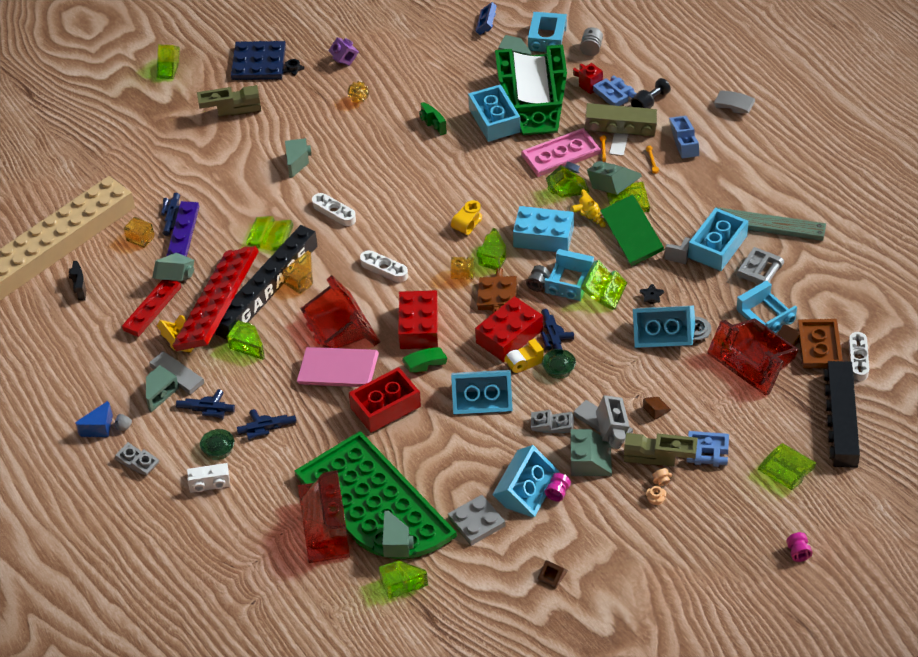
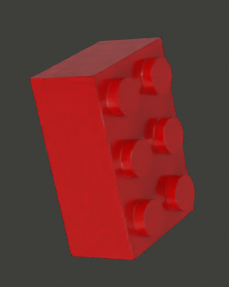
[398,290,438,349]
[475,296,543,362]
[349,367,421,433]

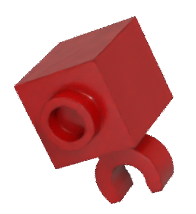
[573,63,603,94]

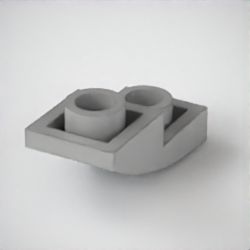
[714,90,755,113]
[531,410,574,433]
[115,442,160,476]

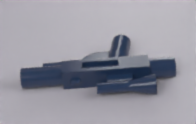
[161,193,180,236]
[541,309,574,355]
[176,389,235,419]
[237,409,297,440]

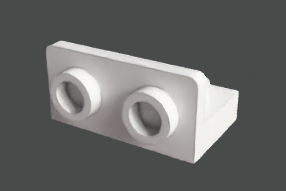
[187,463,230,493]

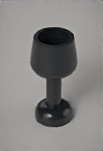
[631,78,671,109]

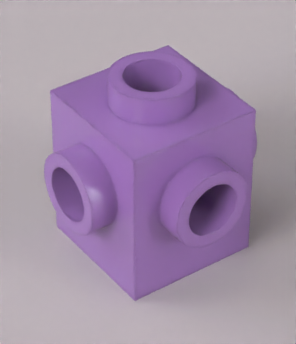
[328,37,359,66]

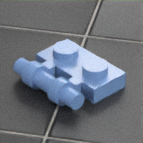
[593,76,637,106]
[687,431,729,467]

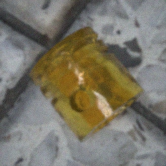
[450,257,475,280]

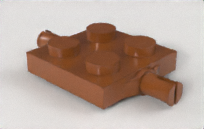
[477,268,517,314]

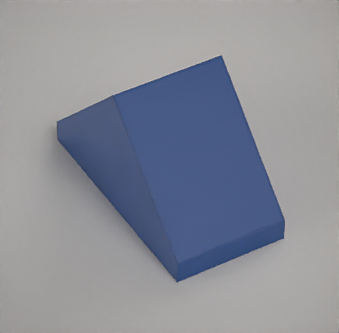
[75,401,113,437]

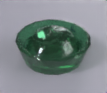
[542,349,576,379]
[200,429,235,460]

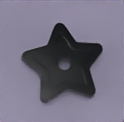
[283,59,305,76]
[640,284,664,304]

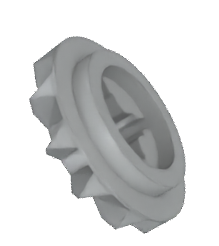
[693,317,711,342]

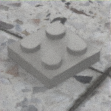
[448,495,505,546]

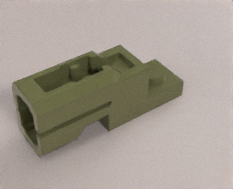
[197,85,261,116]
[624,433,698,466]

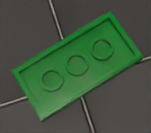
[600,195,665,266]

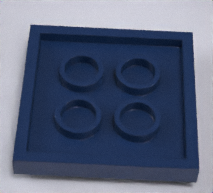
[231,41,286,80]

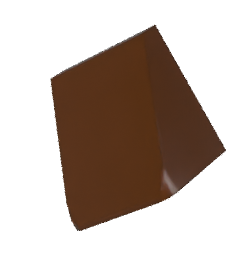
[772,324,800,353]
[643,397,671,420]
[537,560,568,588]

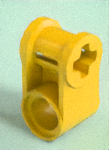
[451,200,482,235]

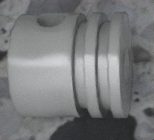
[580,27,603,56]

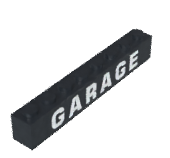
[215,225,318,342]

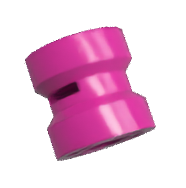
[545,473,571,502]
[786,532,813,562]

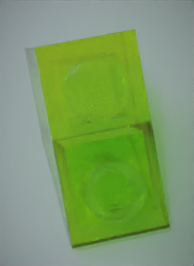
[156,44,180,79]
[476,228,506,270]
[379,560,428,599]

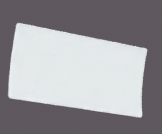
[514,52,550,103]

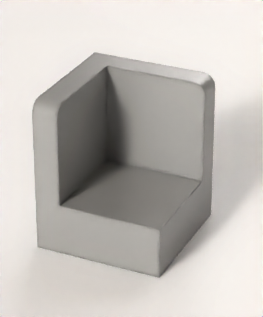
[664,237,691,264]

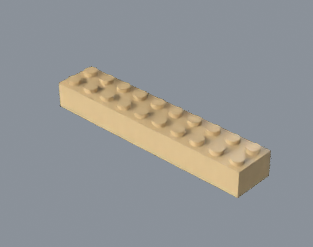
[0,176,135,300]

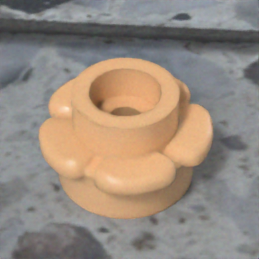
[652,468,672,486]
[646,486,666,505]

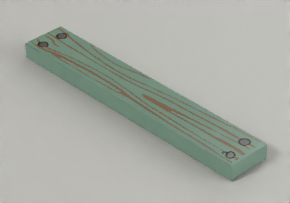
[716,207,826,241]

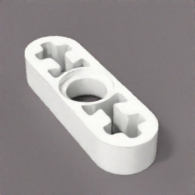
[312,193,356,226]
[360,250,408,283]
[848,332,869,381]

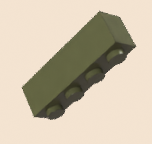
[585,103,657,136]

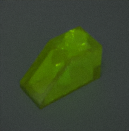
[546,165,589,198]
[227,320,265,360]

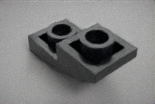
[69,261,86,300]

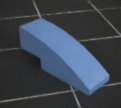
[669,116,699,158]

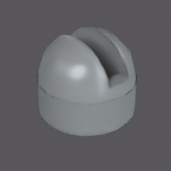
[115,414,132,431]

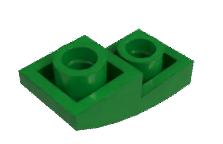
[419,102,447,136]
[402,347,448,373]

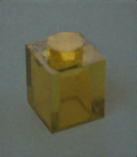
[124,217,155,248]

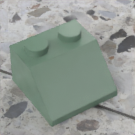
[587,161,642,195]
[571,429,612,476]

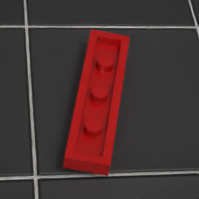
[122,280,181,337]

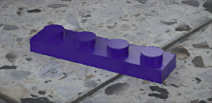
[167,201,200,257]

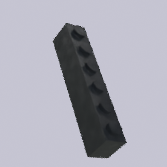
[823,361,860,467]

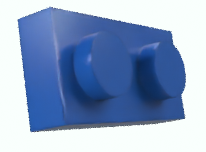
[476,2,497,35]

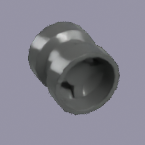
[526,265,550,292]

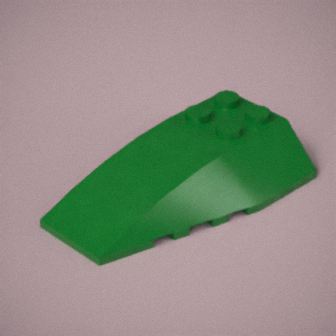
[495,45,567,135]

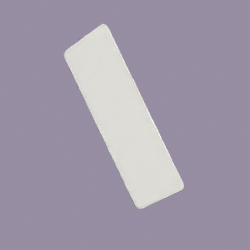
[610,133,628,155]

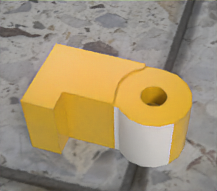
[505,338,544,373]

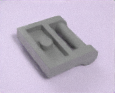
[737,247,784,285]

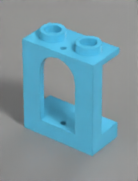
[528,12,567,52]
[545,249,594,301]
[736,280,797,337]

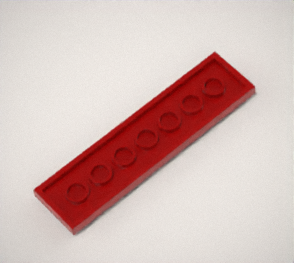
[172,246,259,351]

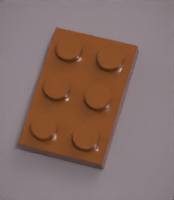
[798,319,843,368]

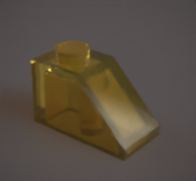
[282,250,313,294]

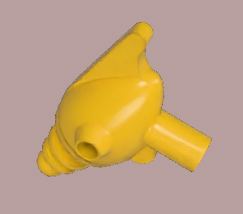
[570,189,606,228]

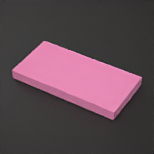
[521,128,601,177]
[297,347,379,387]

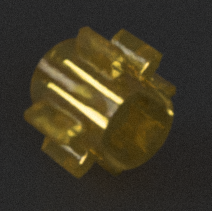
[348,81,369,103]

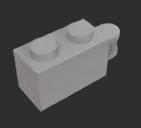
[596,395,630,449]

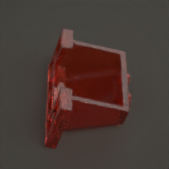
[300,275,381,348]
[707,318,799,396]
[298,470,350,563]

